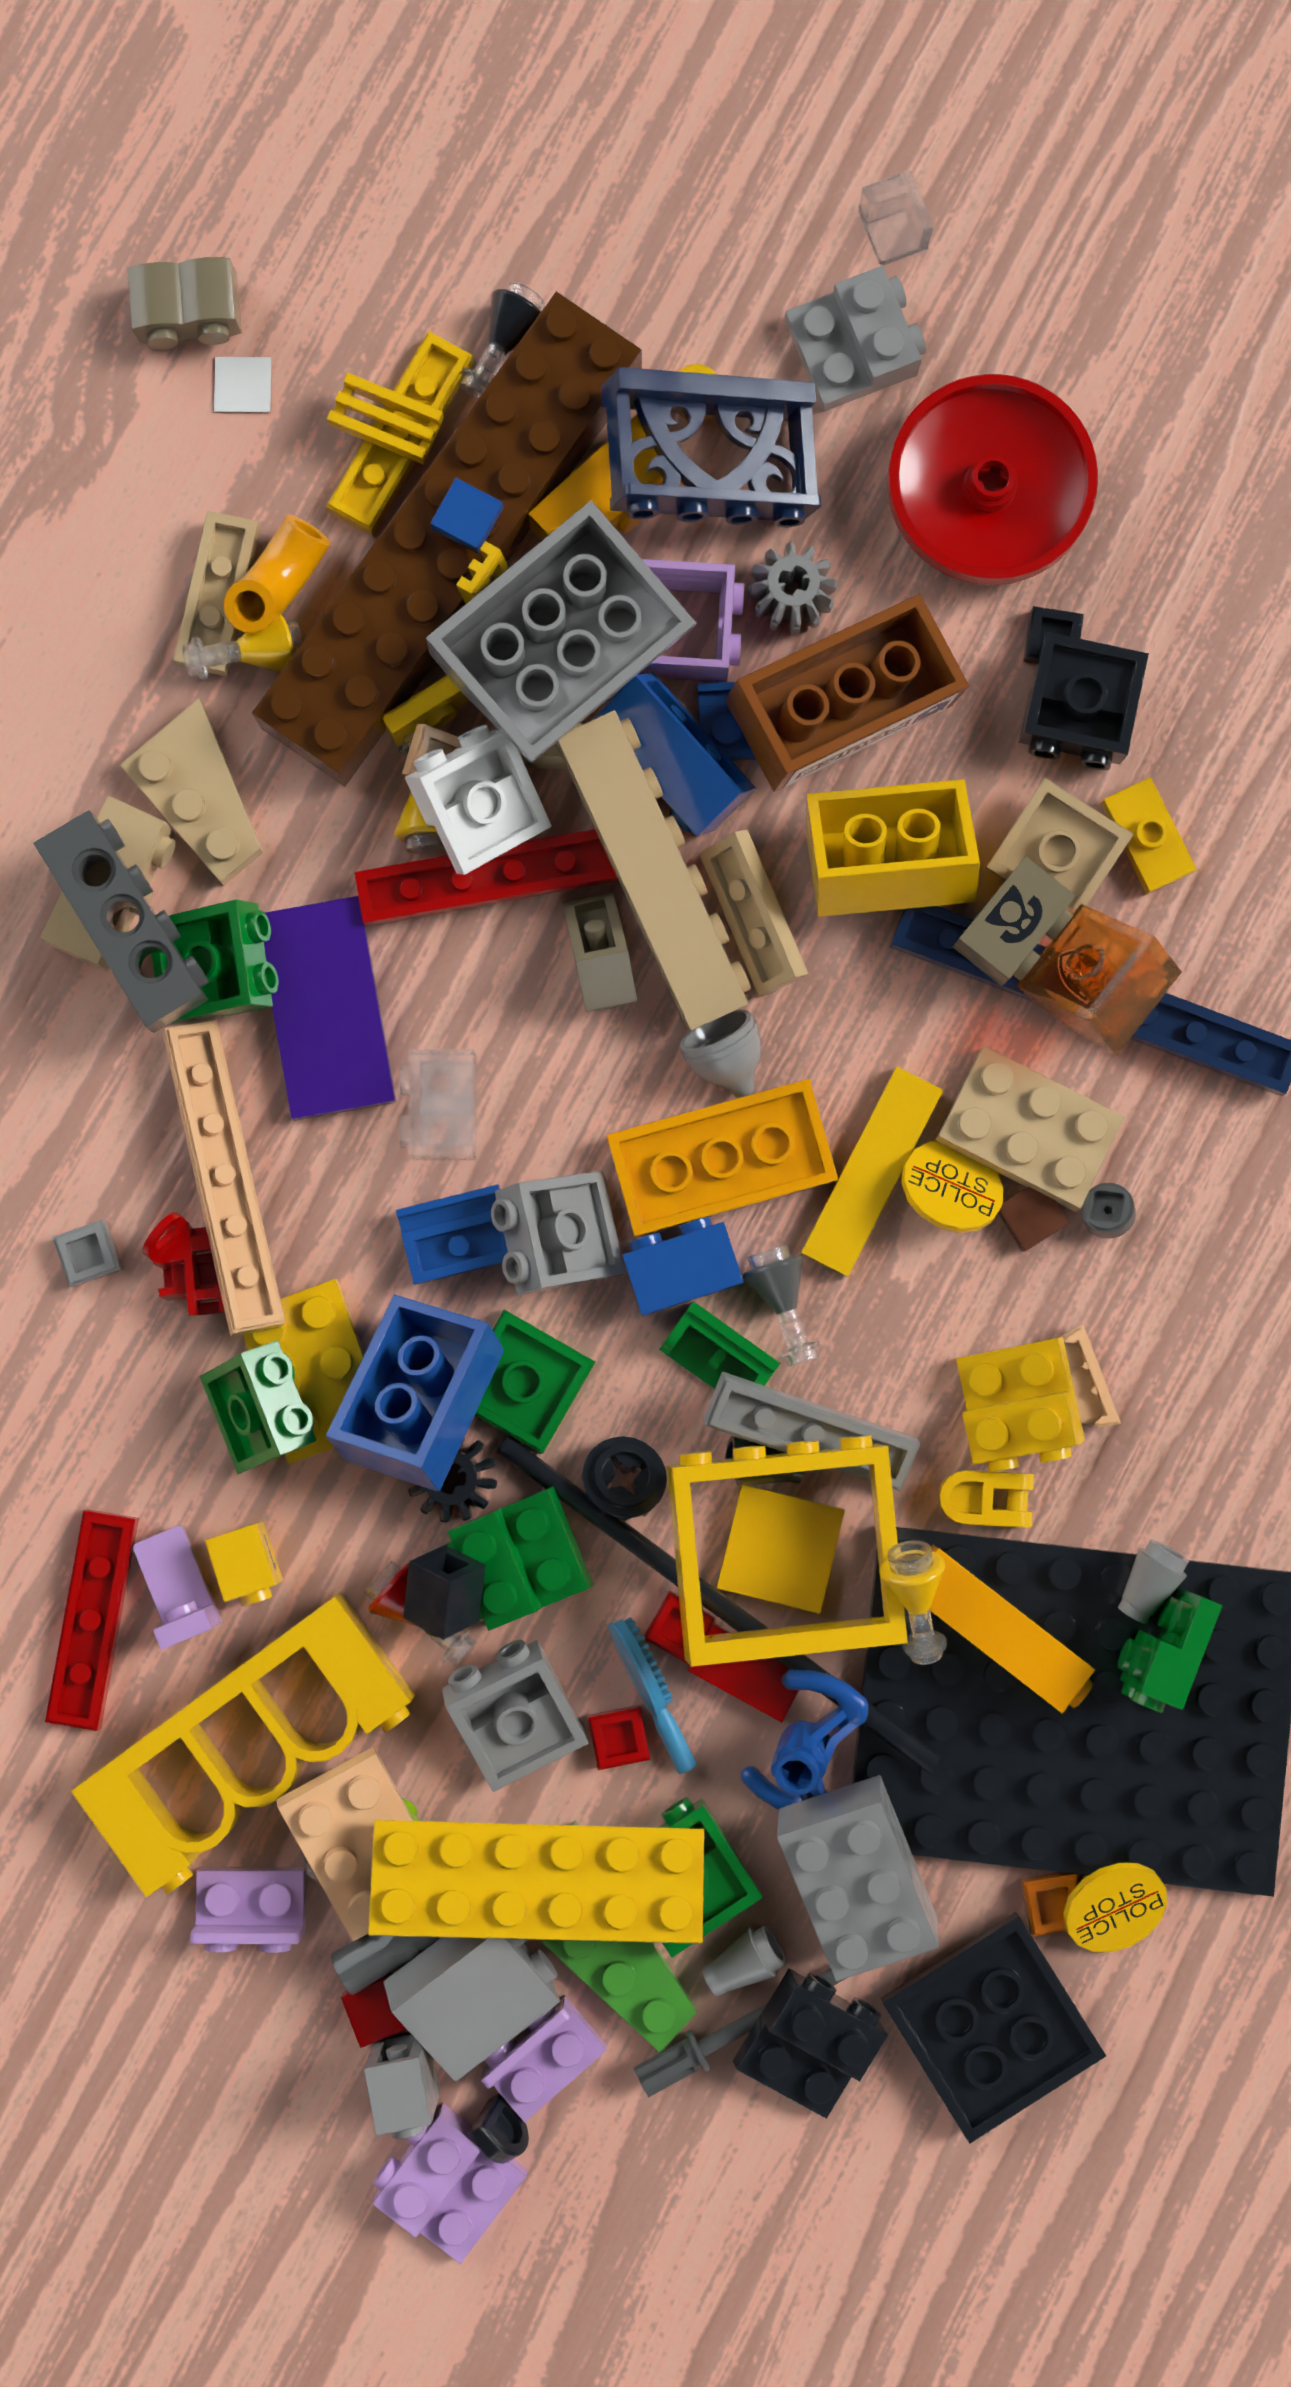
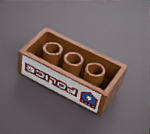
[725,593,969,792]

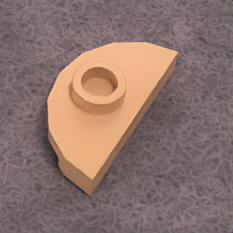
[1062,1324,1121,1427]

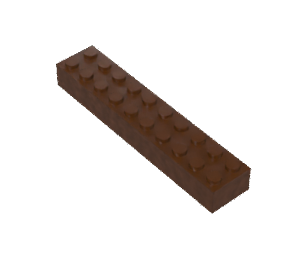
[252,291,642,787]

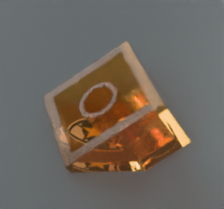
[1017,904,1182,1055]

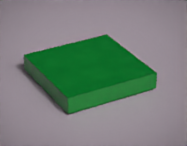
[475,1309,596,1454]

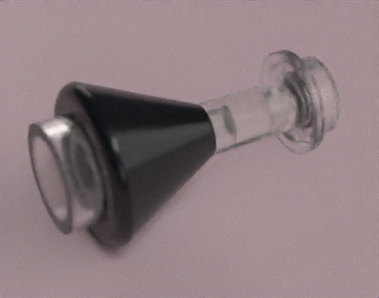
[460,282,545,400]

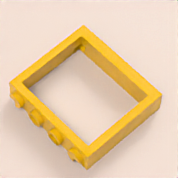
[667,1435,908,1667]

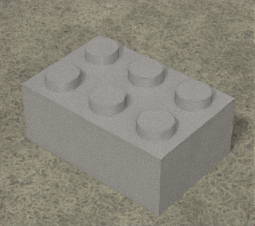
[777,1775,939,1981]

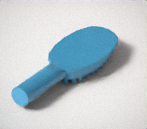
[608,1617,697,1774]

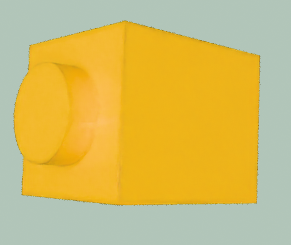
[205,1520,283,1607]

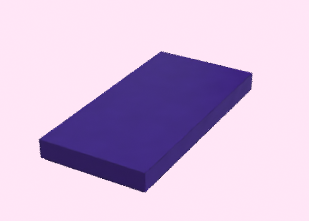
[264,896,397,1121]

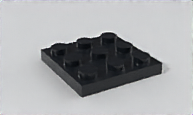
[881,1912,1106,2144]

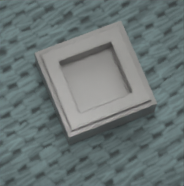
[53,1220,123,1287]

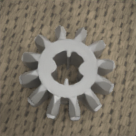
[748,541,837,635]

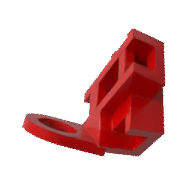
[142,1212,225,1317]

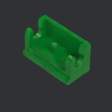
[659,1301,781,1389]

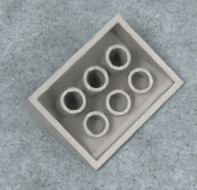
[426,501,696,763]

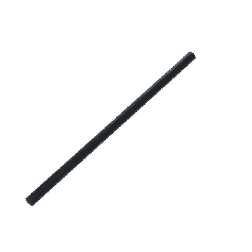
[497,1436,942,1774]

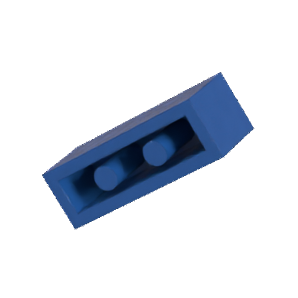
[593,672,757,837]

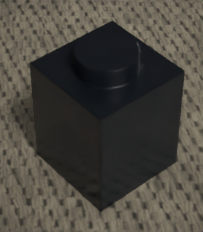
[403,1545,486,1640]

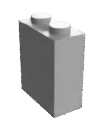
[384,1938,560,2082]

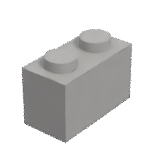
[364,2032,440,2139]

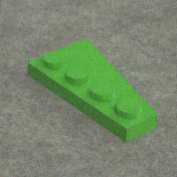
[540,1821,697,2053]

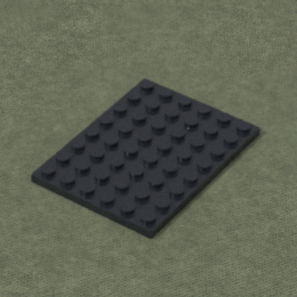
[852,1526,1291,1897]

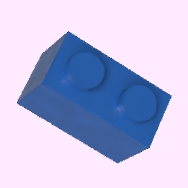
[622,1216,744,1317]

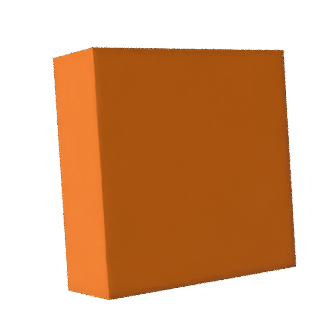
[1020,1872,1078,1937]

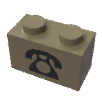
[953,856,1076,986]

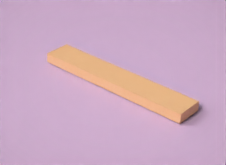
[163,1020,285,1337]

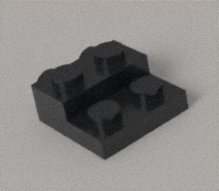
[1018,631,1149,770]
[733,1969,888,2119]

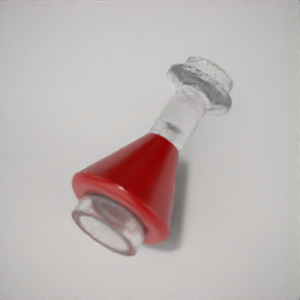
[363,1560,476,1666]

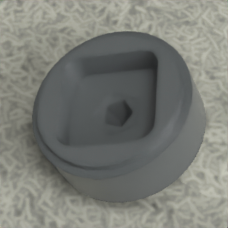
[1081,1183,1136,1239]

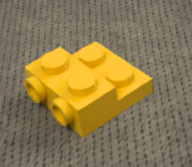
[956,1337,1085,1472]

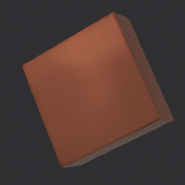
[998,1187,1070,1252]

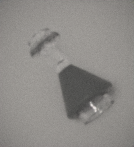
[742,1245,820,1367]

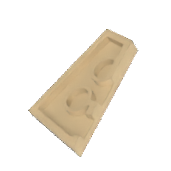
[120,698,263,885]

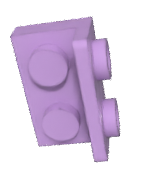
[190,1867,307,1953]
[481,1996,607,2123]

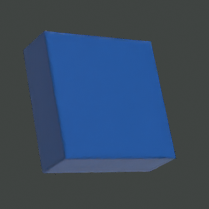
[430,478,504,554]

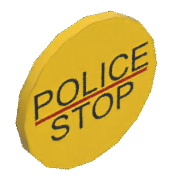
[902,1141,1003,1233]
[1063,1863,1168,1952]

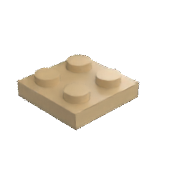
[986,778,1134,924]

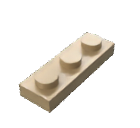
[173,511,261,677]
[699,829,808,997]

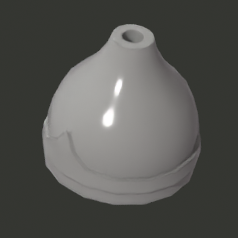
[679,1010,762,1098]

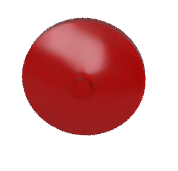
[887,374,1098,585]

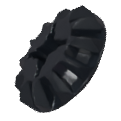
[581,1436,667,1522]

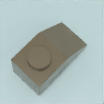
[562,891,638,1012]

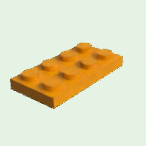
[606,1078,838,1237]

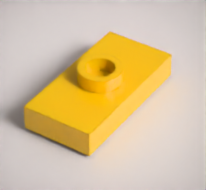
[382,675,470,746]
[1101,777,1197,895]

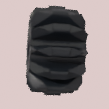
[408,1437,498,1523]

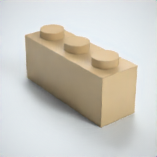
[40,796,176,972]

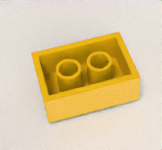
[806,779,980,917]

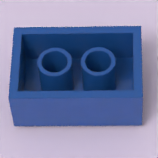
[326,1294,504,1492]

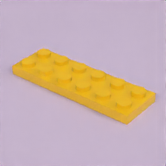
[368,1820,704,1944]

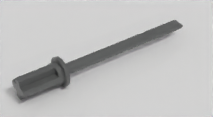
[634,1968,847,2098]

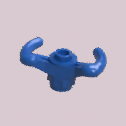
[741,1670,868,1810]

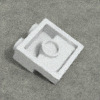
[404,725,552,875]

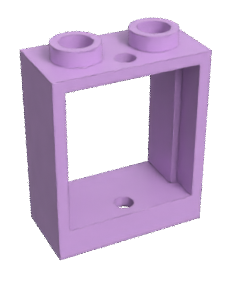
[637,559,744,682]

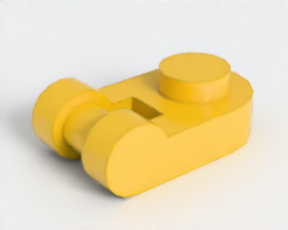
[937,1470,1034,1528]

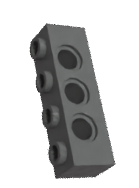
[33,810,209,1033]

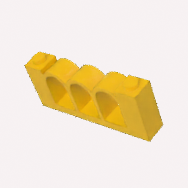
[71,1592,415,1898]

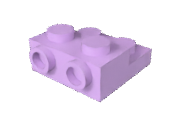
[372,2103,528,2264]

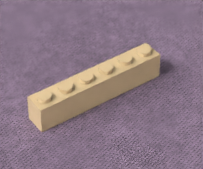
[556,710,751,1031]

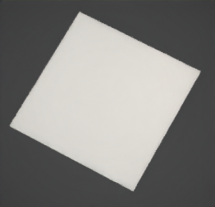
[214,357,271,412]

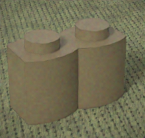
[127,257,242,350]

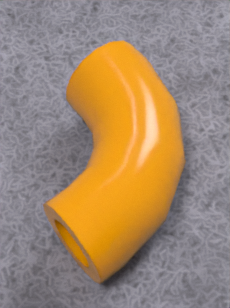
[224,515,331,633]

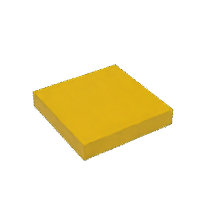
[716,1485,845,1614]

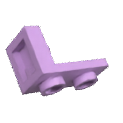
[133,1525,222,1650]

